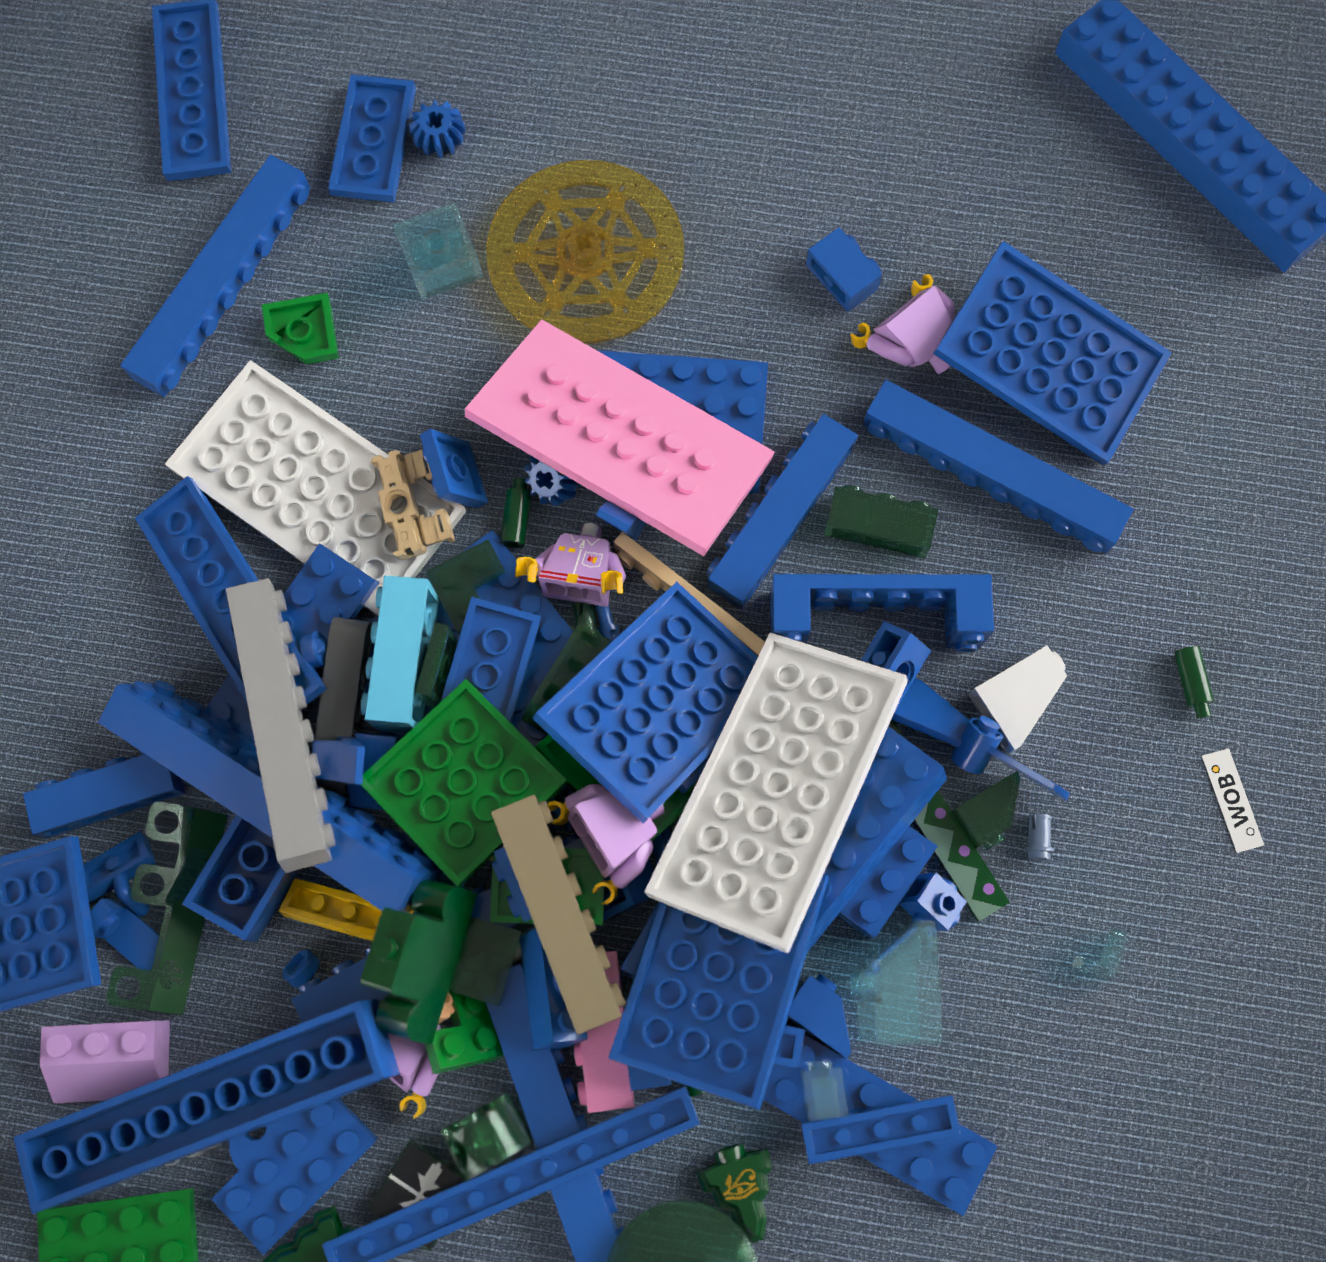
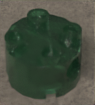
[440,1093,532,1181]

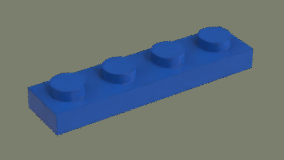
[800,1094,961,1164]

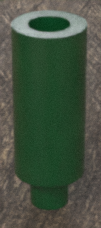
[500,478,531,548]
[1174,646,1214,719]

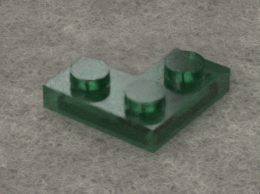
[426,540,506,634]

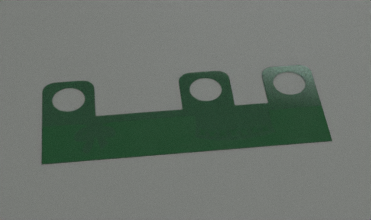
[106,801,228,1015]

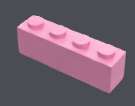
[574,951,635,1113]

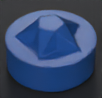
[300,631,328,669]
[283,949,320,988]

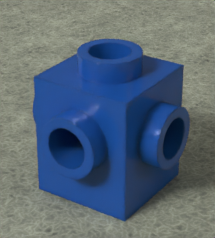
[899,872,967,932]

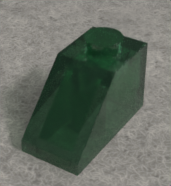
[952,771,1021,850]

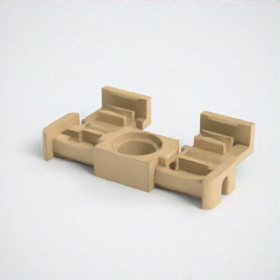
[371,450,455,560]

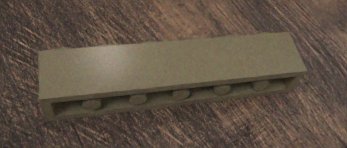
[491,794,625,1035]

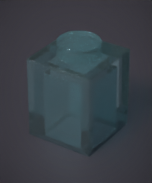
[800,1060,848,1121]

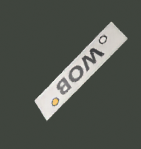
[1202,748,1264,853]

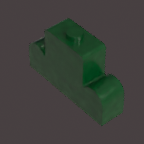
[360,880,477,1045]

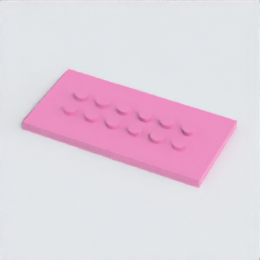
[465,320,774,556]

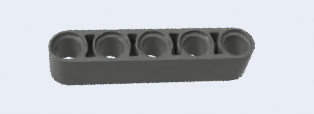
[315,617,372,796]

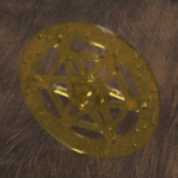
[486,160,684,344]

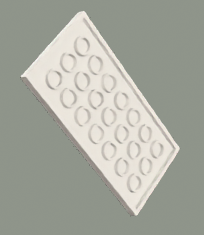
[165,360,466,616]
[644,633,907,953]

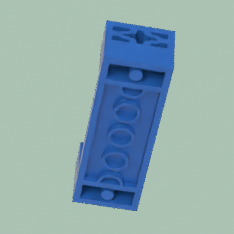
[770,574,994,653]

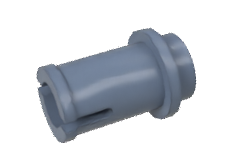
[1025,814,1054,861]

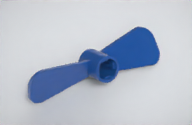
[892,678,1070,801]

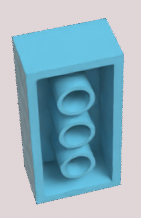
[361,575,439,734]

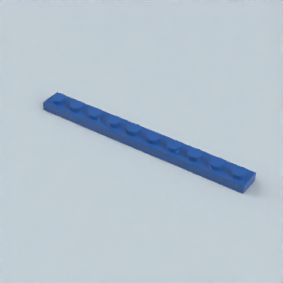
[322,1086,700,1262]

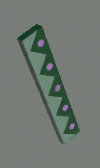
[888,719,1010,922]

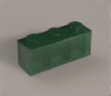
[824,485,939,558]

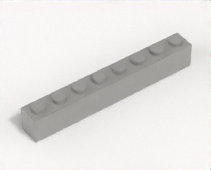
[226,578,336,873]

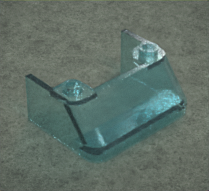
[850,920,942,1045]

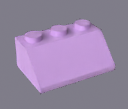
[40,1020,170,1103]

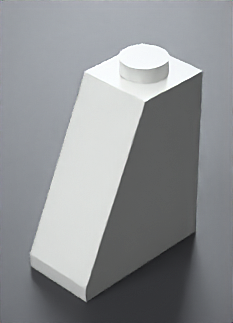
[969,646,1067,755]

